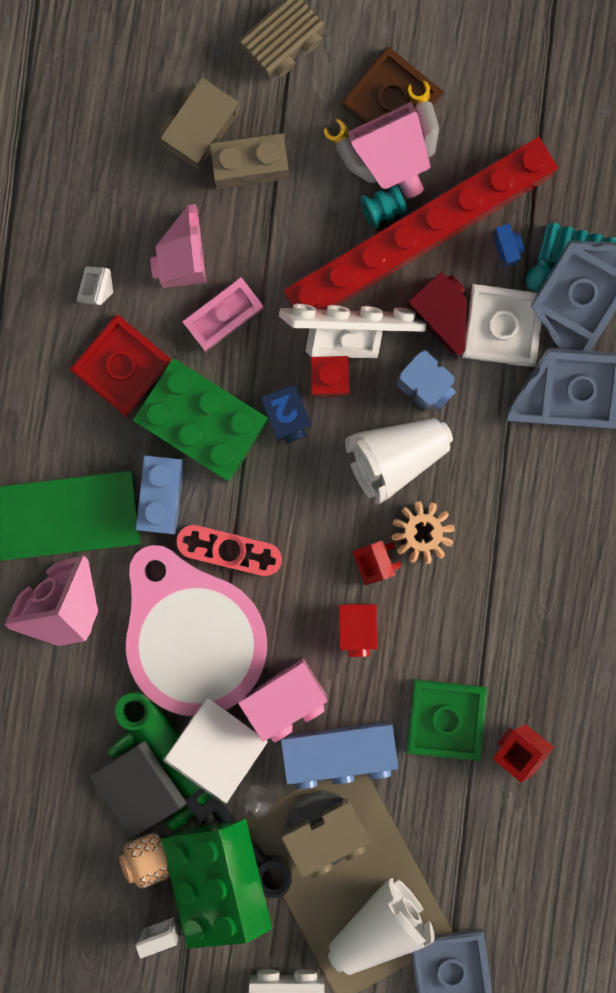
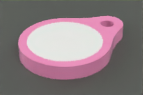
[126,545,267,716]

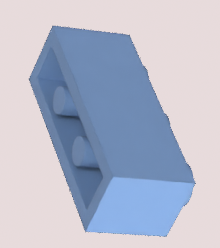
[281,721,398,789]

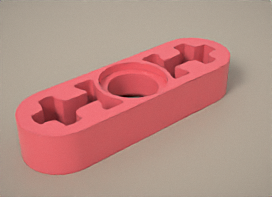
[177,525,282,576]

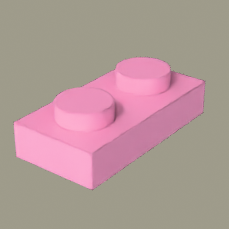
[183,277,264,353]

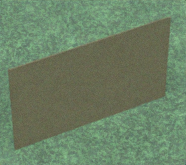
[243,774,453,993]

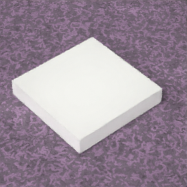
[462,284,542,368]
[163,698,268,804]

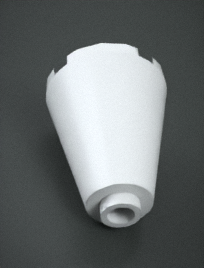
[345,418,453,505]
[328,878,435,975]

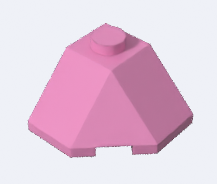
[150,204,206,288]
[4,555,98,646]

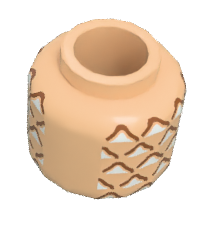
[119,833,170,888]

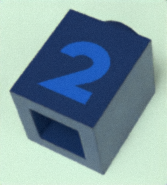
[261,384,311,444]

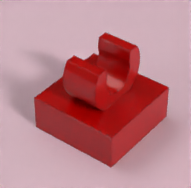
[352,540,402,586]

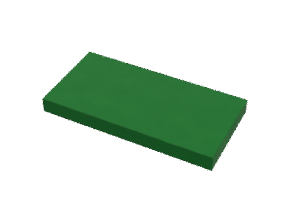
[0,471,141,561]

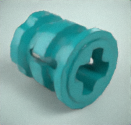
[360,185,407,230]

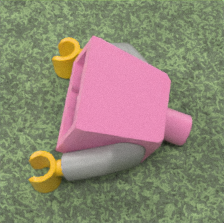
[324,81,439,199]

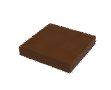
[341,46,444,124]

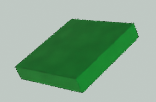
[406,679,488,761]

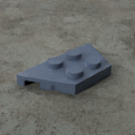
[531,240,616,351]
[506,348,616,429]

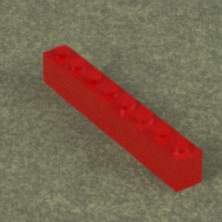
[284,136,558,310]

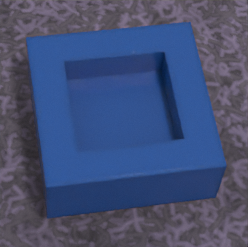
[492,223,524,269]

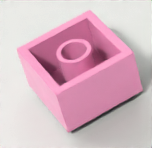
[238,658,327,743]

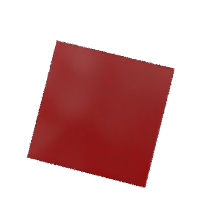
[69,314,172,417]

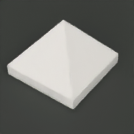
[77,266,113,305]

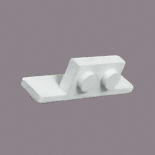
[279,304,427,358]

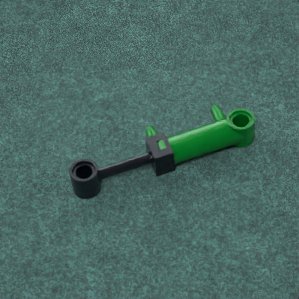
[107,690,292,898]

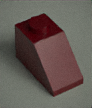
[407,272,467,360]

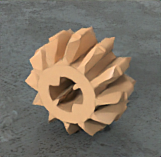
[391,501,455,564]

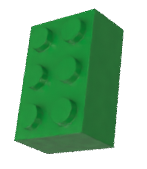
[133,358,269,483]
[161,819,272,949]

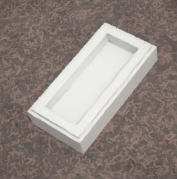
[136,917,182,959]

